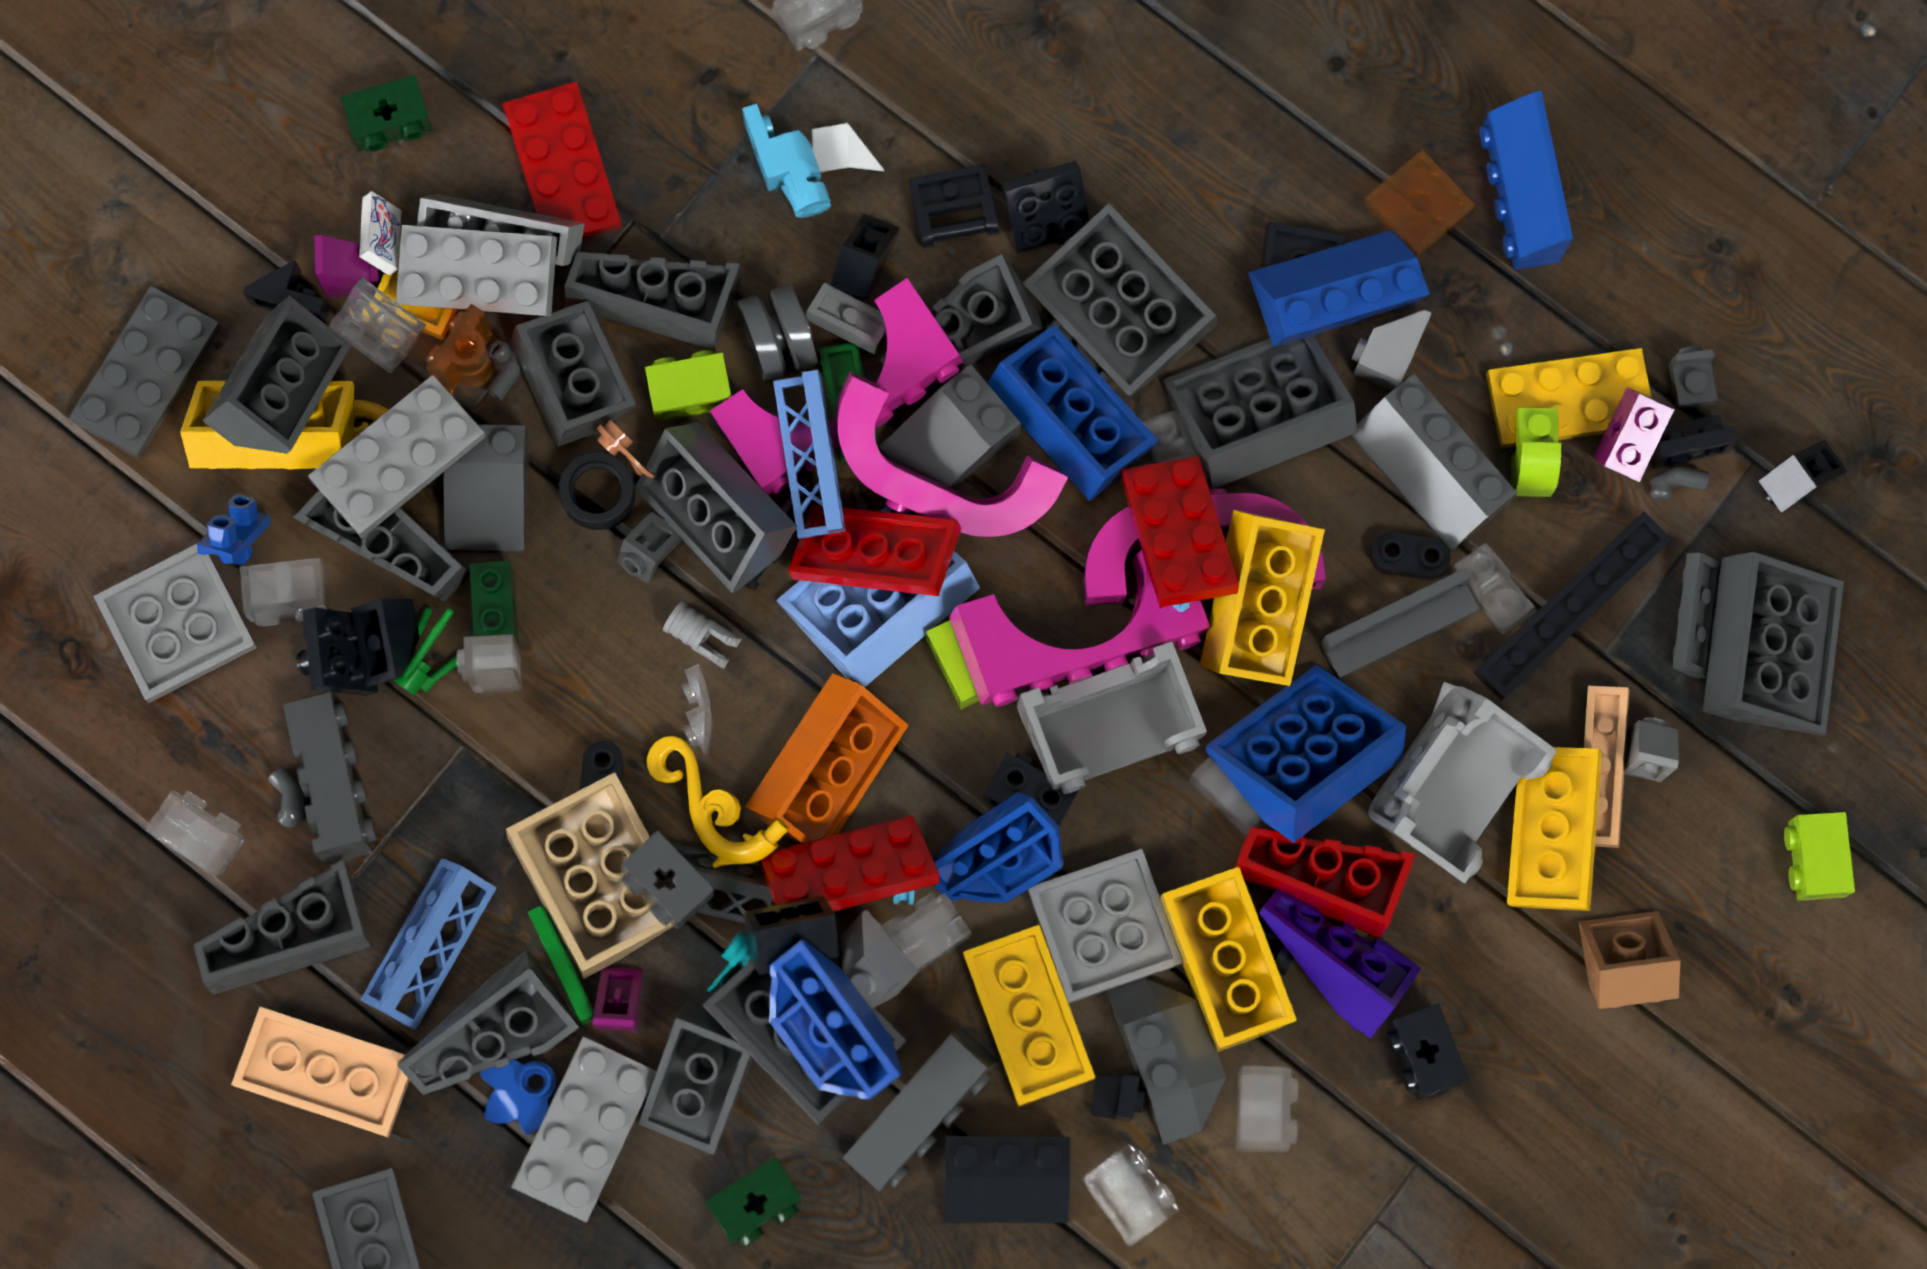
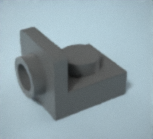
[1668,346,1718,409]
[617,511,681,583]

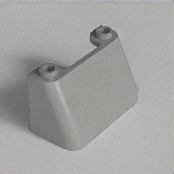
[1016,642,1207,794]
[1368,686,1557,883]

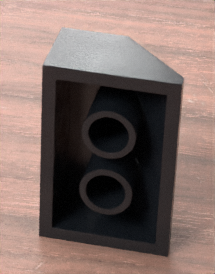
[945,1136,1070,1223]

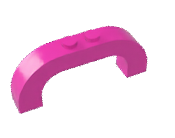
[835,371,1068,537]
[1083,488,1326,606]

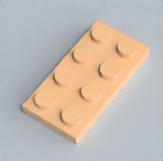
[231,1007,409,1138]

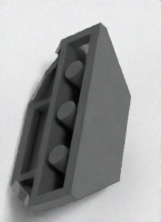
[1106,978,1226,1146]

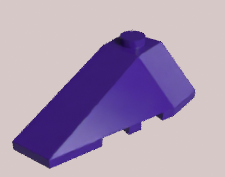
[1259,889,1421,1038]

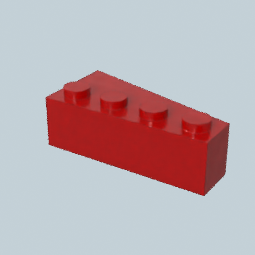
[1232,827,1416,938]

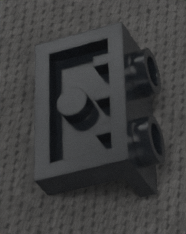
[1650,415,1739,469]

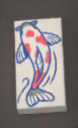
[359,191,401,275]

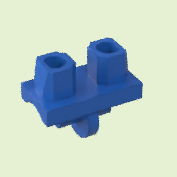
[197,494,270,565]

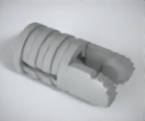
[663,601,742,669]

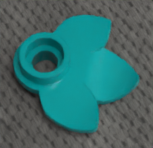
[706,930,750,992]

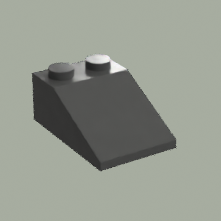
[879,364,1021,489]
[444,424,530,553]
[638,1001,753,1155]

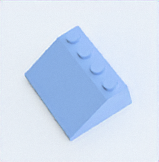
[776,506,980,687]

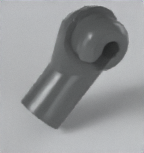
[485,340,521,401]
[1649,465,1709,501]
[268,767,308,828]

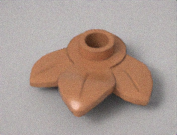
[597,419,655,478]

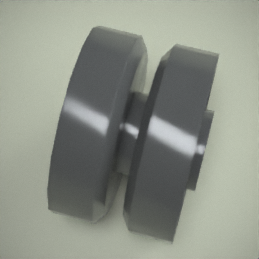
[737,283,818,383]

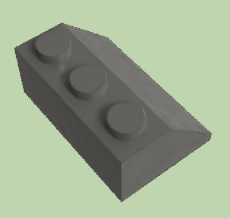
[510,301,636,447]

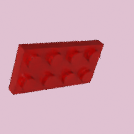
[502,81,622,239]
[1121,456,1239,608]
[788,504,962,596]
[759,815,939,911]

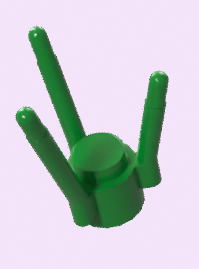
[394,607,471,696]

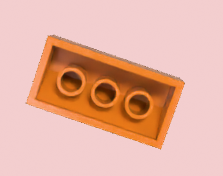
[745,673,909,845]

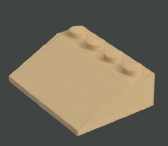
[506,772,673,979]

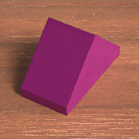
[593,967,643,1033]

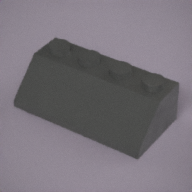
[203,295,351,454]
[1350,374,1517,552]
[635,422,797,593]

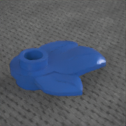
[480,1060,557,1135]

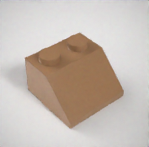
[1579,911,1680,1009]

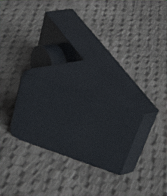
[244,261,330,324]

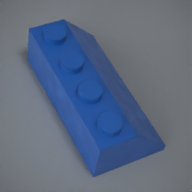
[1479,91,1573,270]
[1248,230,1429,347]
[987,324,1158,501]

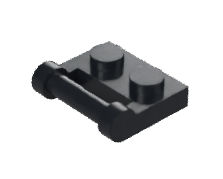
[909,164,999,248]

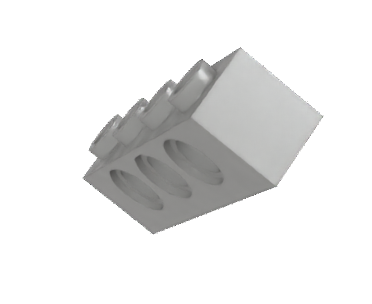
[417,194,584,266]

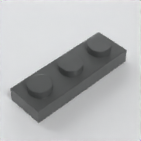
[1673,552,1721,678]

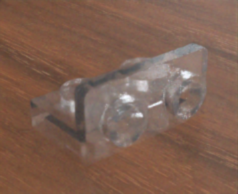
[329,277,426,373]
[1081,1144,1178,1246]

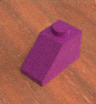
[314,235,380,298]

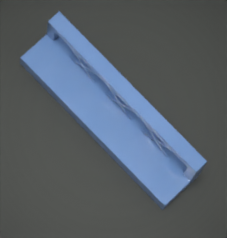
[773,370,846,539]
[360,858,497,1030]

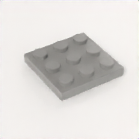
[93,544,257,703]
[1027,849,1183,1004]

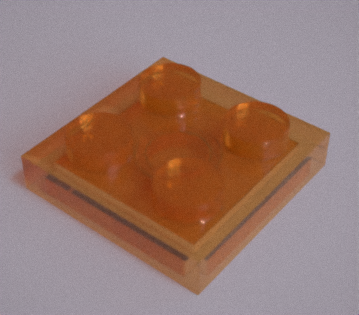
[1364,149,1475,257]

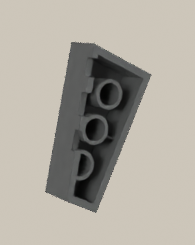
[565,252,740,351]
[293,491,470,602]
[283,692,377,865]
[194,859,371,995]
[843,1028,998,1191]

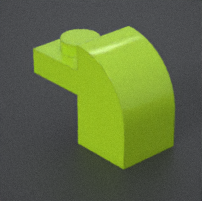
[1511,407,1561,497]

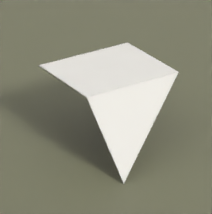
[812,123,885,172]

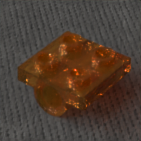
[426,304,493,394]

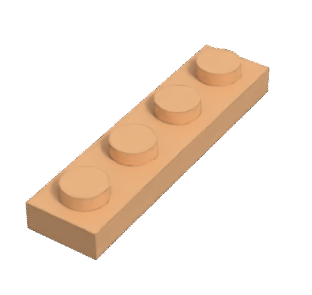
[1584,686,1630,848]

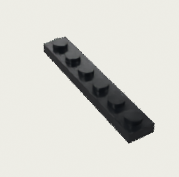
[1474,511,1672,701]

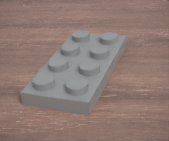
[396,225,557,317]
[308,375,486,539]
[511,1037,657,1222]

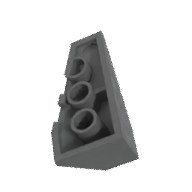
[397,950,579,1095]

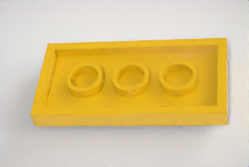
[1486,348,1652,449]
[1507,747,1602,911]
[962,925,1095,1107]

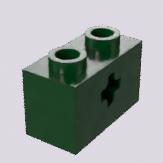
[340,75,433,152]
[469,560,519,652]
[705,1156,803,1247]

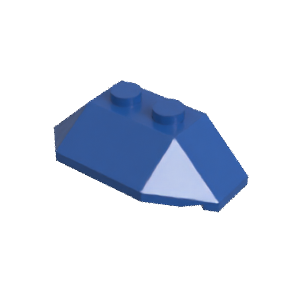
[933,792,1064,903]
[770,940,903,1100]

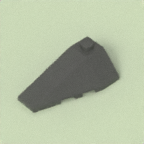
[880,254,1046,370]

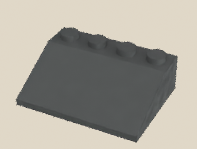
[1023,203,1218,397]
[1163,335,1358,489]
[1703,552,1844,736]
[703,961,907,1125]

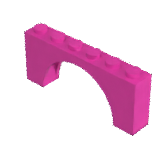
[710,278,963,495]
[949,550,1210,707]

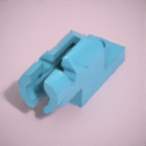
[742,104,831,218]

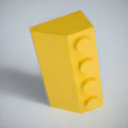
[180,381,354,469]
[1199,510,1325,686]
[1160,867,1297,1052]

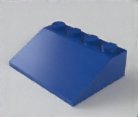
[1206,664,1406,843]

